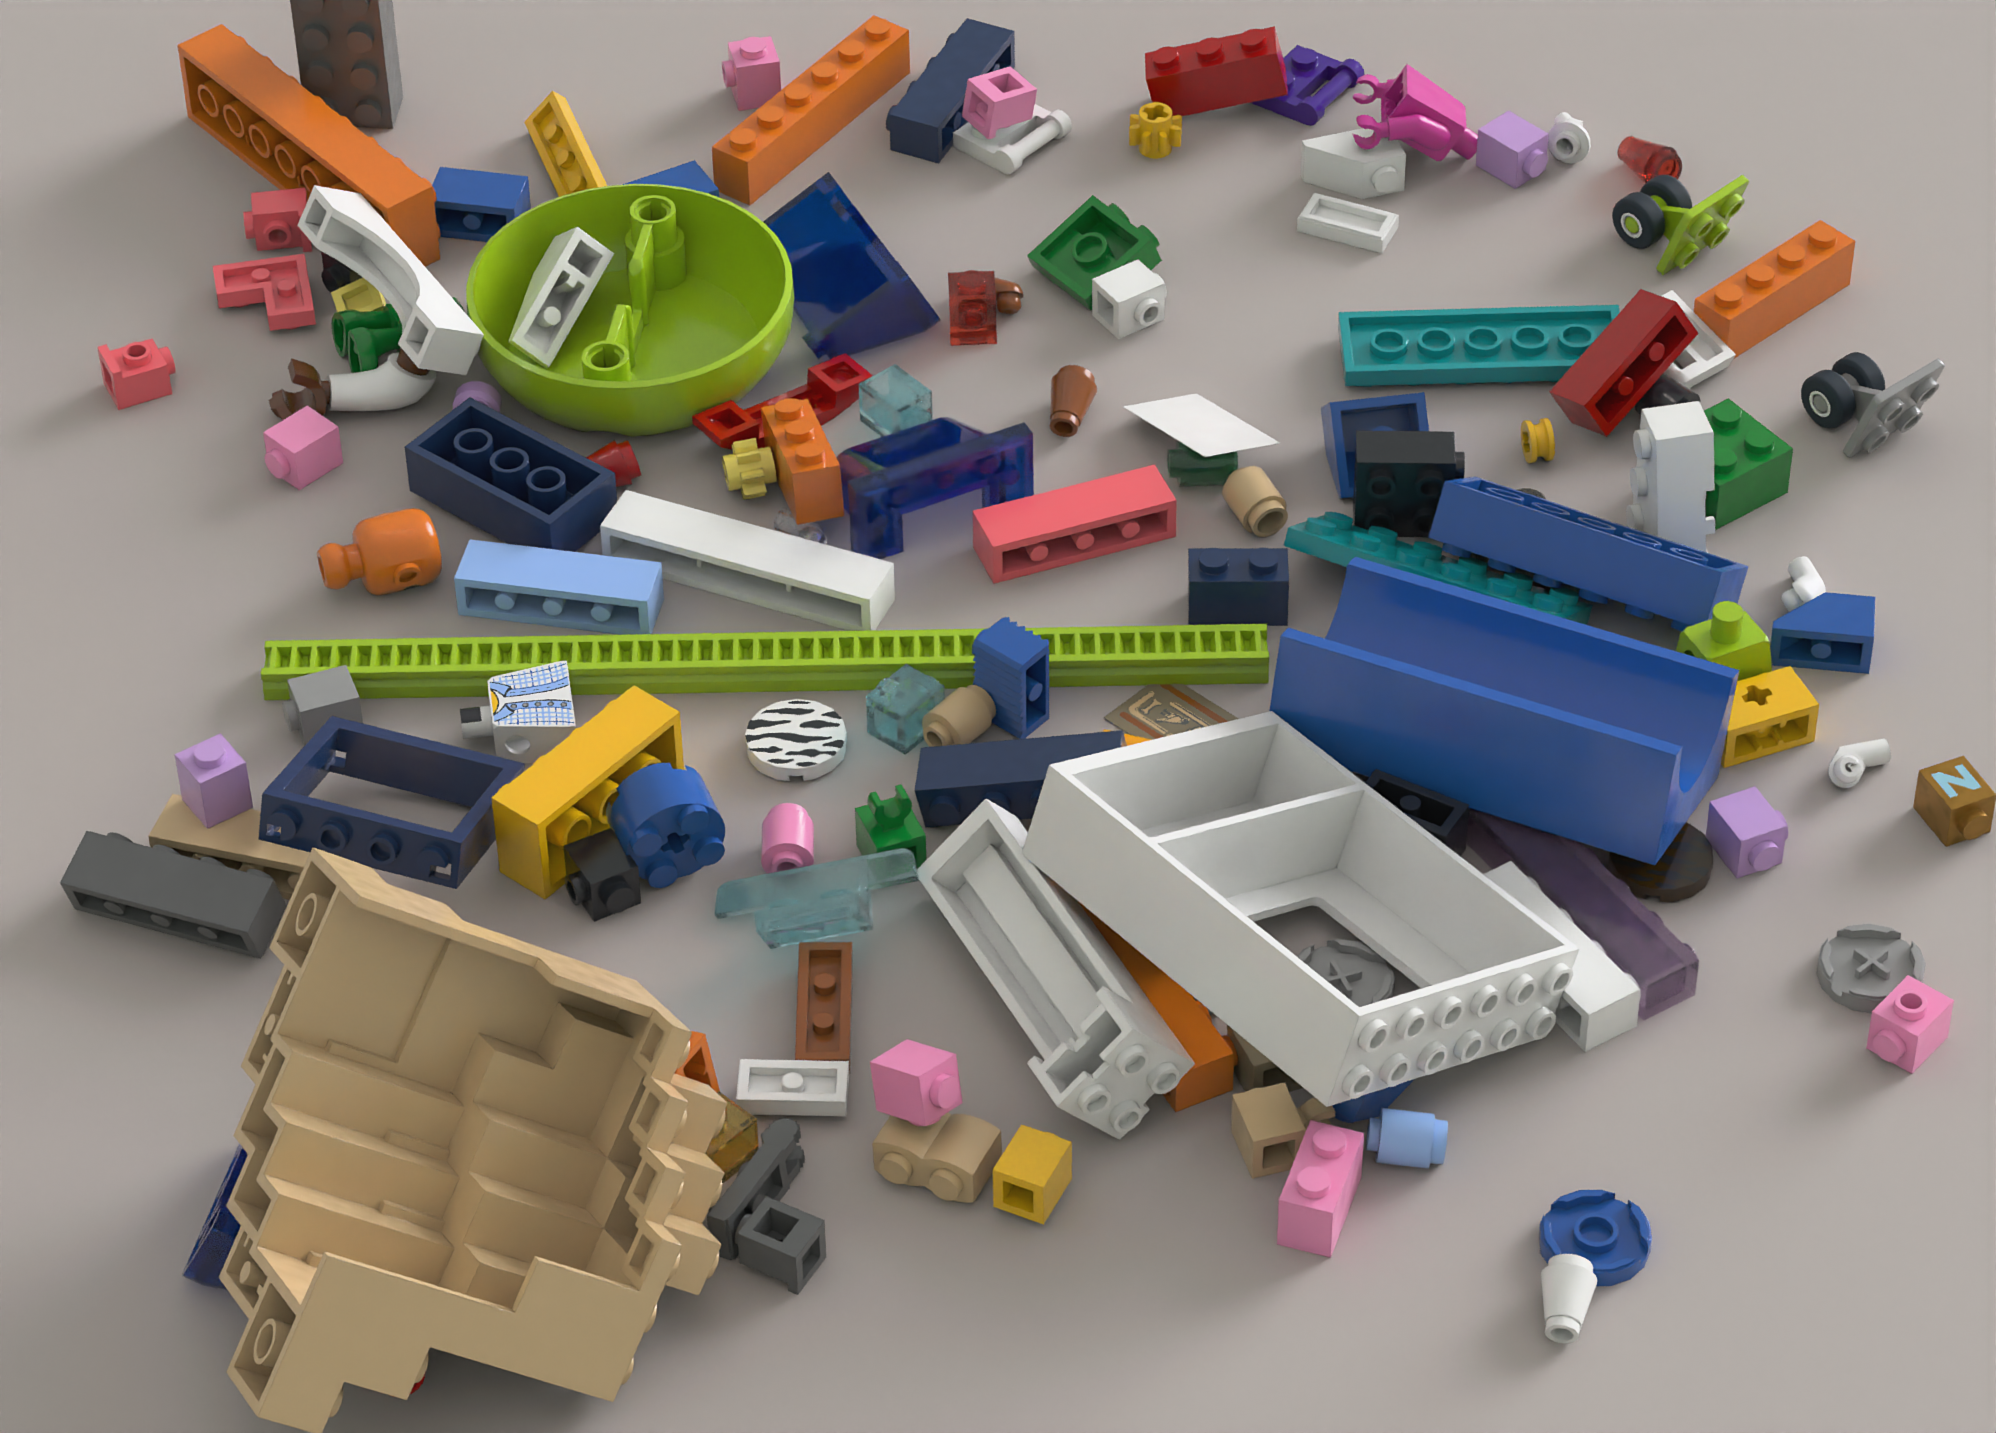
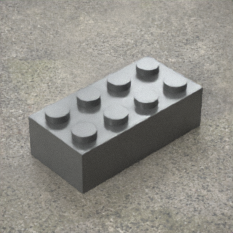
[290,0,403,129]

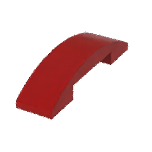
[692,353,874,450]

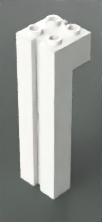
[914,799,1195,1140]

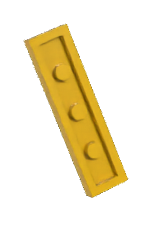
[524,90,607,197]

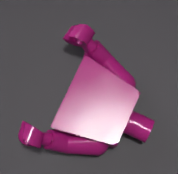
[1352,64,1478,162]

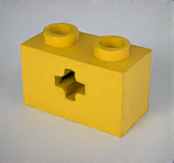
[1721,666,1819,768]

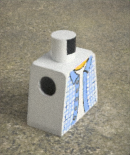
[460,661,576,763]

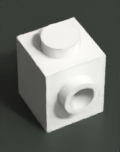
[1092,259,1167,340]

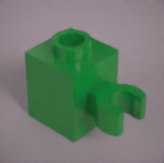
[855,784,927,886]

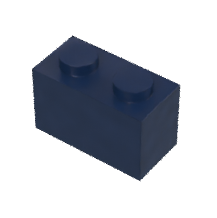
[1188,547,1289,626]

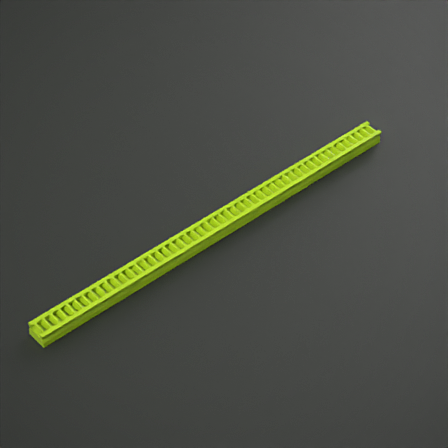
[261,624,1269,700]

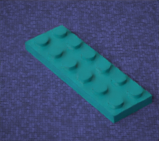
[1338,305,1620,387]
[1283,512,1593,625]

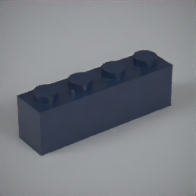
[886,18,1015,164]
[914,730,1127,828]

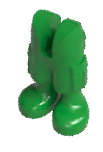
[331,297,464,373]

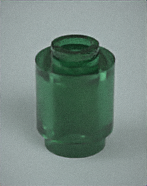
[1167,440,1238,487]

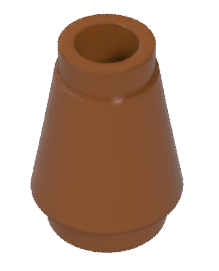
[1049,365,1097,437]

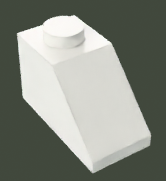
[1301,128,1406,199]

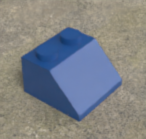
[1321,392,1429,499]

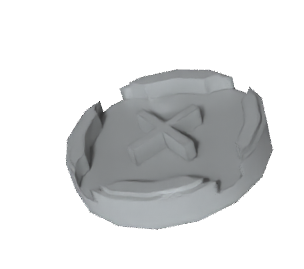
[1816,924,1926,1013]
[1297,939,1395,1007]

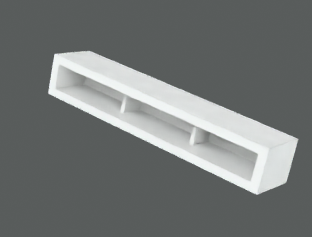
[600,490,895,631]

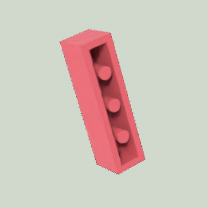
[972,464,1177,584]

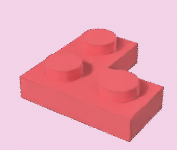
[213,254,316,331]

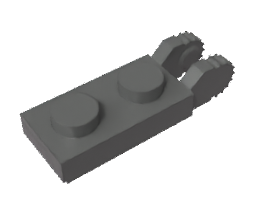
[707,1117,805,1260]

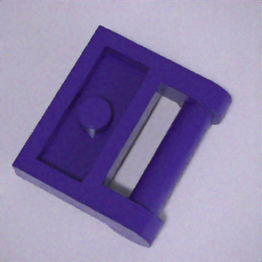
[1251,45,1365,126]

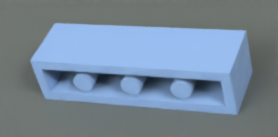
[454,539,664,635]

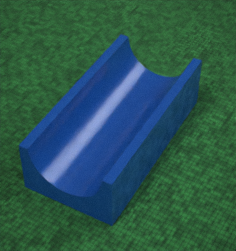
[1269,557,1739,865]

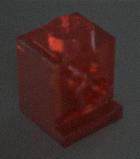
[948,270,997,346]

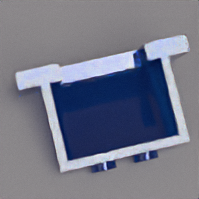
[836,417,1034,559]

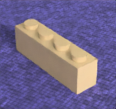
[148,794,310,900]

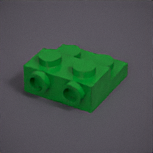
[1027,195,1162,311]

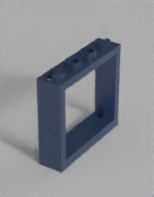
[258,716,525,889]

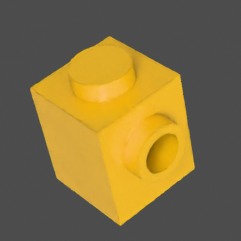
[993,1124,1072,1225]

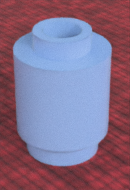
[1366,1108,1448,1169]

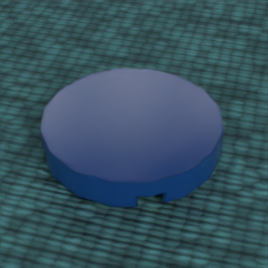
[1539,1190,1652,1286]

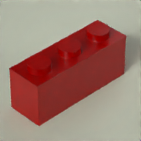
[1145,26,1288,116]
[1549,289,1699,437]

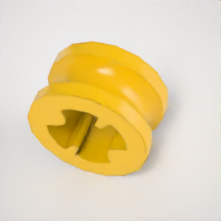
[1521,418,1555,463]

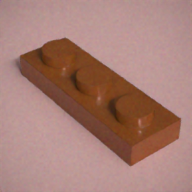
[795,942,853,1074]

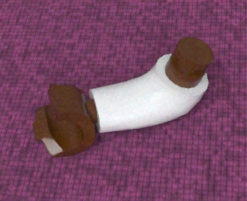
[268,348,437,421]

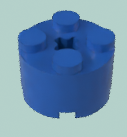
[606,763,725,888]

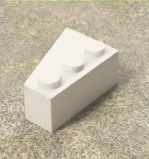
[1626,401,1715,553]

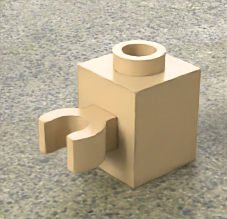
[1231,1083,1335,1179]

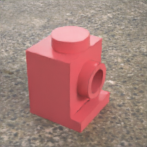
[243,188,312,252]
[97,338,176,410]

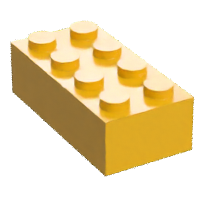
[491,685,684,900]

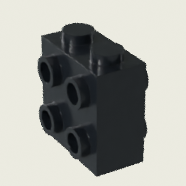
[1353,430,1465,537]

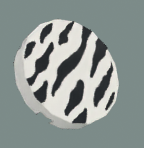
[745,699,847,781]

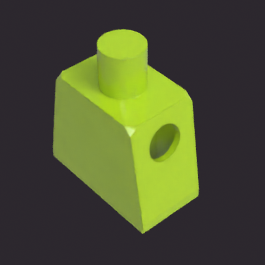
[1675,601,1772,681]

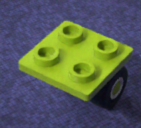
[1612,175,1749,275]

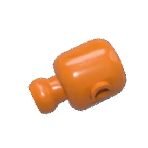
[317,508,442,595]

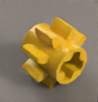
[1129,102,1182,159]

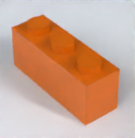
[761,398,845,525]

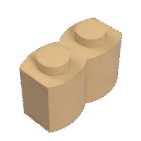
[872,1112,1002,1203]

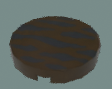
[1608,822,1713,902]

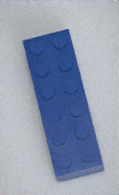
[1428,476,1749,631]

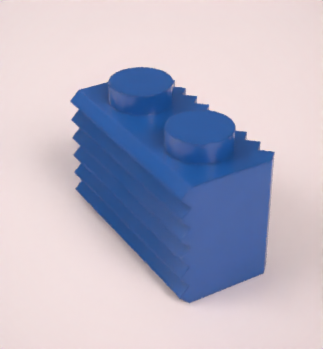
[972,617,1049,739]

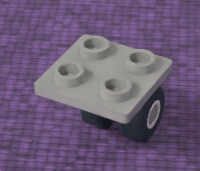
[1801,352,1945,458]

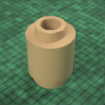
[1222,466,1288,537]
[922,685,996,747]

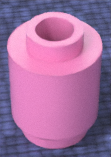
[761,803,814,880]

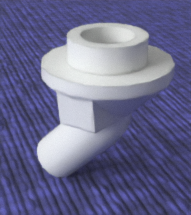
[1548,112,1591,164]

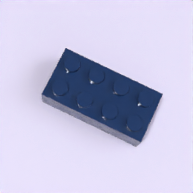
[404,397,617,552]

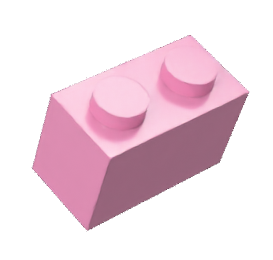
[1277,1120,1364,1258]

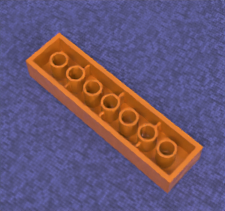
[177,24,441,267]

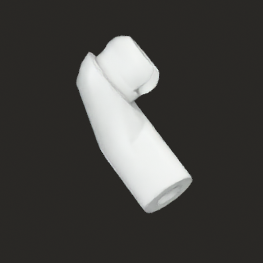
[1781,556,1826,612]
[1828,738,1891,788]

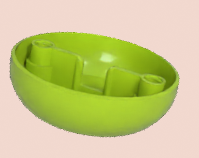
[466,184,794,437]

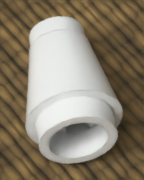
[1541,1254,1597,1343]

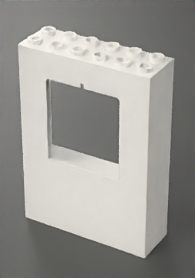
[1021,711,1580,1107]

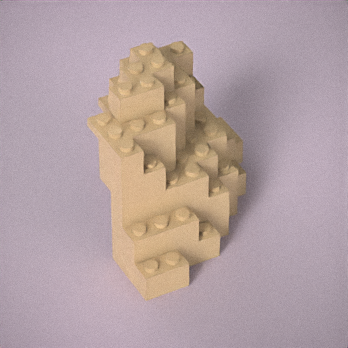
[219,847,727,1433]

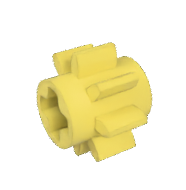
[722,438,777,500]

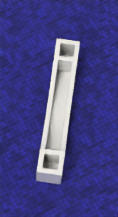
[297,185,484,375]

